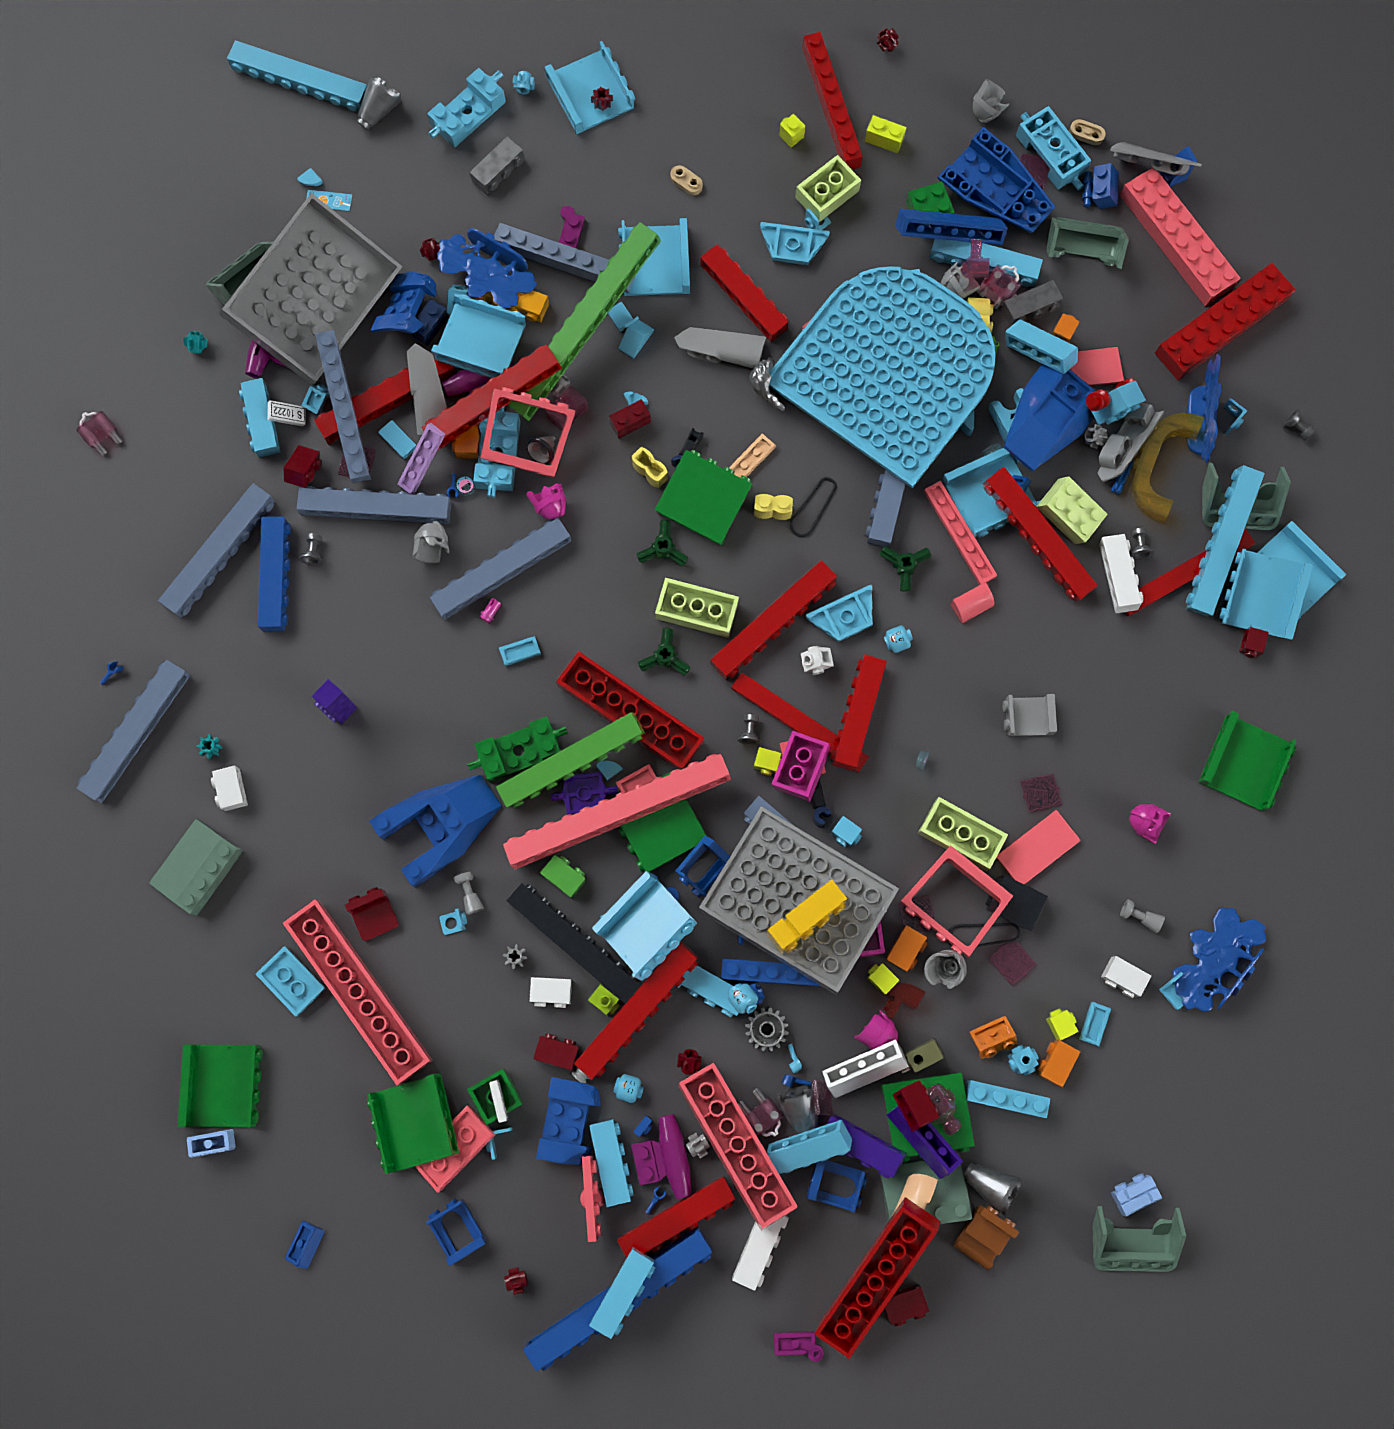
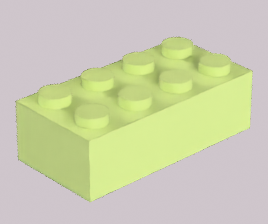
[655,578,739,638]
[917,797,1008,871]

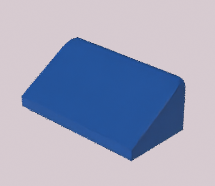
[285,1220,325,1269]

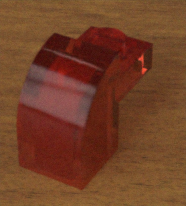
[883,983,925,1019]

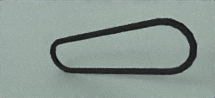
[790,477,836,537]
[948,923,1021,947]

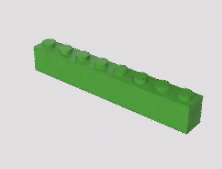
[496,712,645,809]

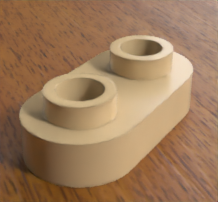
[1069,119,1105,145]
[670,165,703,196]

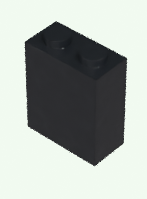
[985,874,1048,931]

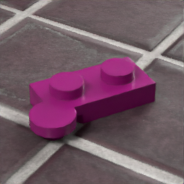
[559,206,585,249]
[773,1331,824,1362]

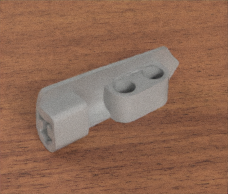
[1110,142,1202,175]
[674,327,766,369]
[407,343,447,435]
[1097,403,1165,482]

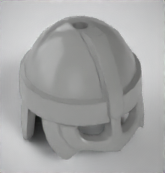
[972,79,1009,123]
[940,262,981,299]
[413,521,449,563]
[924,950,967,989]

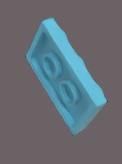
[256,946,326,1017]

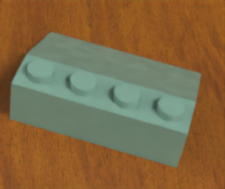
[149,819,243,916]
[880,1155,972,1224]

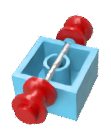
[1086,378,1146,425]

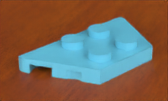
[760,222,830,265]
[805,584,873,642]

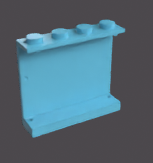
[545,41,635,134]
[618,218,690,296]
[431,294,526,378]
[942,448,1041,538]
[1258,521,1347,620]
[1219,549,1313,640]
[592,871,697,981]

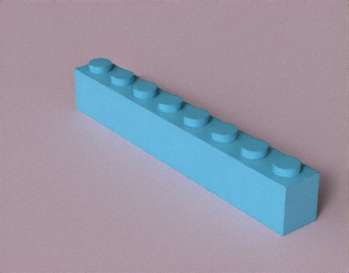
[227,40,367,111]
[1186,465,1265,617]

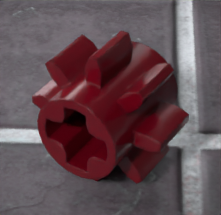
[876,28,899,52]
[591,86,613,111]
[419,238,440,261]
[677,1049,702,1074]
[504,1267,528,1295]

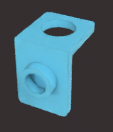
[804,208,831,230]
[447,284,469,314]
[608,302,639,332]
[1224,398,1247,435]
[439,908,467,935]
[1159,972,1183,1010]
[486,1127,512,1160]

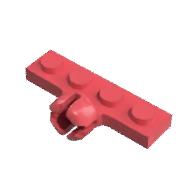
[580,1156,605,1242]

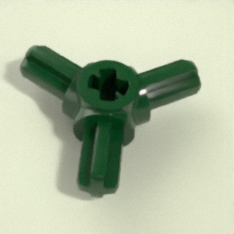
[636,520,688,566]
[880,546,932,592]
[638,628,690,676]

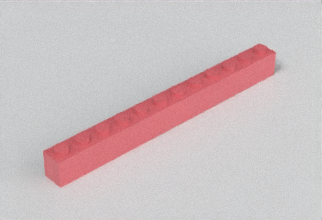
[503,754,731,870]

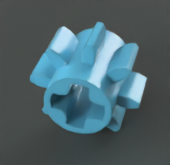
[512,71,535,95]

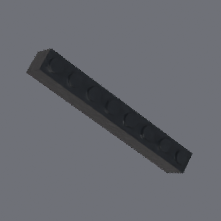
[506,883,641,1004]

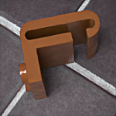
[953,1205,1019,1270]

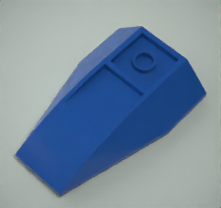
[937,127,1055,233]
[1003,364,1095,472]

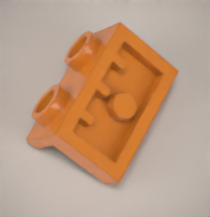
[969,1016,1017,1059]

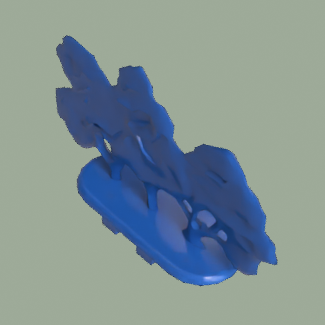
[437,228,537,308]
[1186,354,1222,464]
[1172,908,1266,1012]

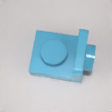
[301,384,330,414]

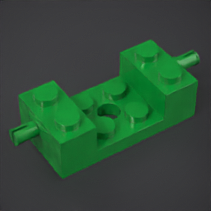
[467,716,568,783]

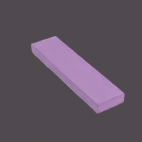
[398,423,445,495]

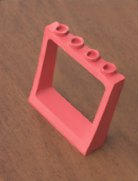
[480,387,576,478]
[901,845,1013,958]

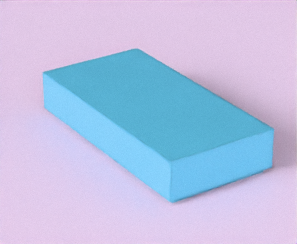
[378,420,417,459]
[499,636,541,667]
[1079,1002,1111,1047]

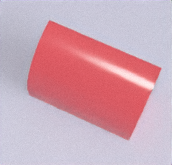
[950,582,995,623]

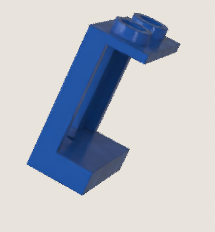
[675,836,730,898]
[806,1160,867,1213]
[425,1199,487,1266]

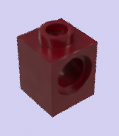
[1239,626,1269,658]

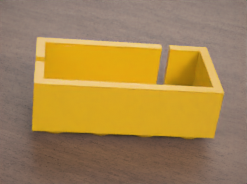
[766,879,847,954]

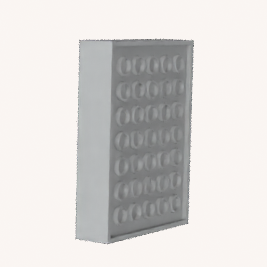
[219,193,403,385]
[699,806,899,995]

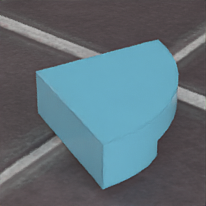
[297,168,323,187]
[624,391,648,405]
[596,761,623,781]

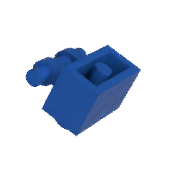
[1082,163,1119,210]

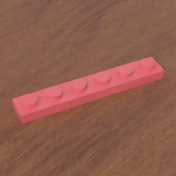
[924,481,997,585]

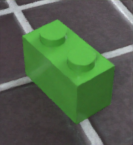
[540,855,587,899]

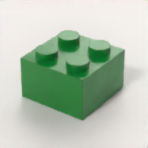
[906,181,955,214]
[467,1068,524,1125]

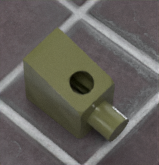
[901,1038,944,1073]

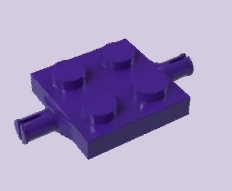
[551,772,617,815]

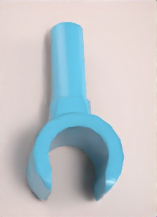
[788,1044,802,1074]

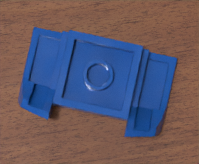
[370,271,437,334]
[536,1077,601,1165]

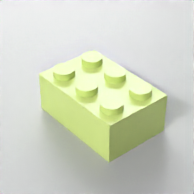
[795,155,861,222]
[1036,477,1108,544]

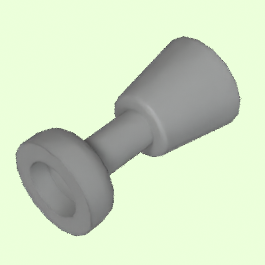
[454,871,485,915]
[1120,899,1165,934]

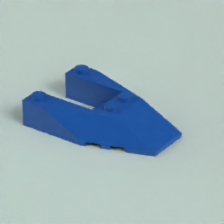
[369,774,501,888]

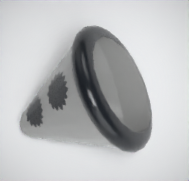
[527,436,556,465]

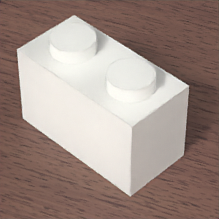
[211,765,248,811]
[1101,956,1151,998]
[529,977,572,1008]

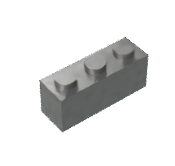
[470,136,524,195]
[1001,280,1063,327]

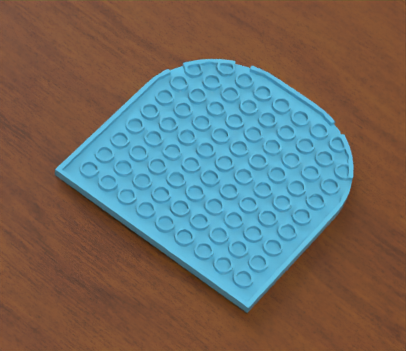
[769,266,995,488]

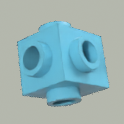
[1007,1045,1039,1075]

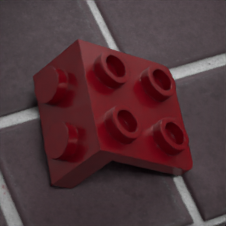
[344,887,399,941]

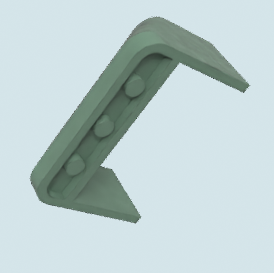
[1047,217,1129,269]
[206,242,273,305]
[1202,462,1291,530]
[1093,1206,1186,1272]

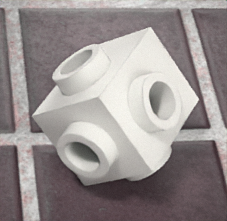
[801,646,834,675]

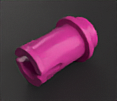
[480,598,502,623]

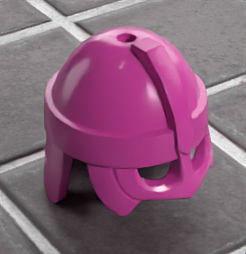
[526,483,567,520]
[1129,804,1171,844]
[854,1010,898,1050]

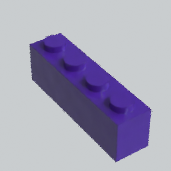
[312,679,357,724]
[886,1105,963,1179]
[827,1114,907,1178]

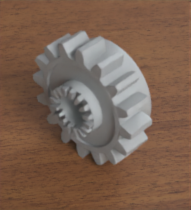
[745,1008,789,1051]

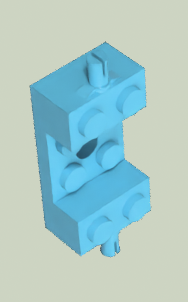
[427,68,506,148]
[1016,106,1091,191]
[473,407,521,498]

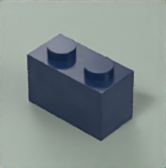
[412,299,449,346]

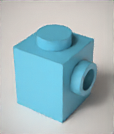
[830,816,862,847]

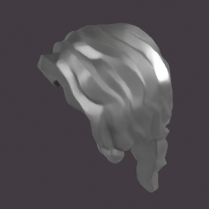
[749,357,785,411]

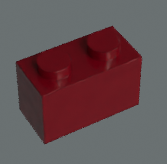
[609,399,651,439]
[283,445,322,488]
[533,1033,579,1070]
[892,1080,939,1132]
[884,1284,930,1327]

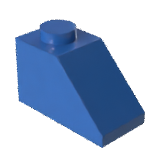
[1160,146,1197,187]

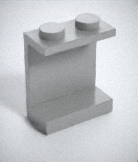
[1003,694,1057,736]

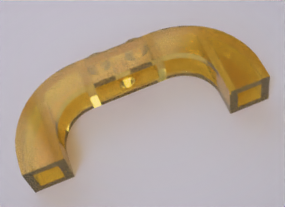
[1132,413,1204,523]

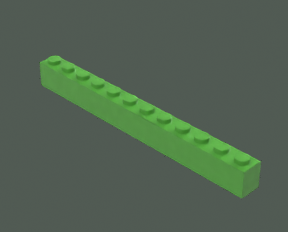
[508,222,661,421]

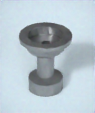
[1283,409,1315,440]
[1131,528,1154,559]
[299,533,322,565]
[738,714,760,746]

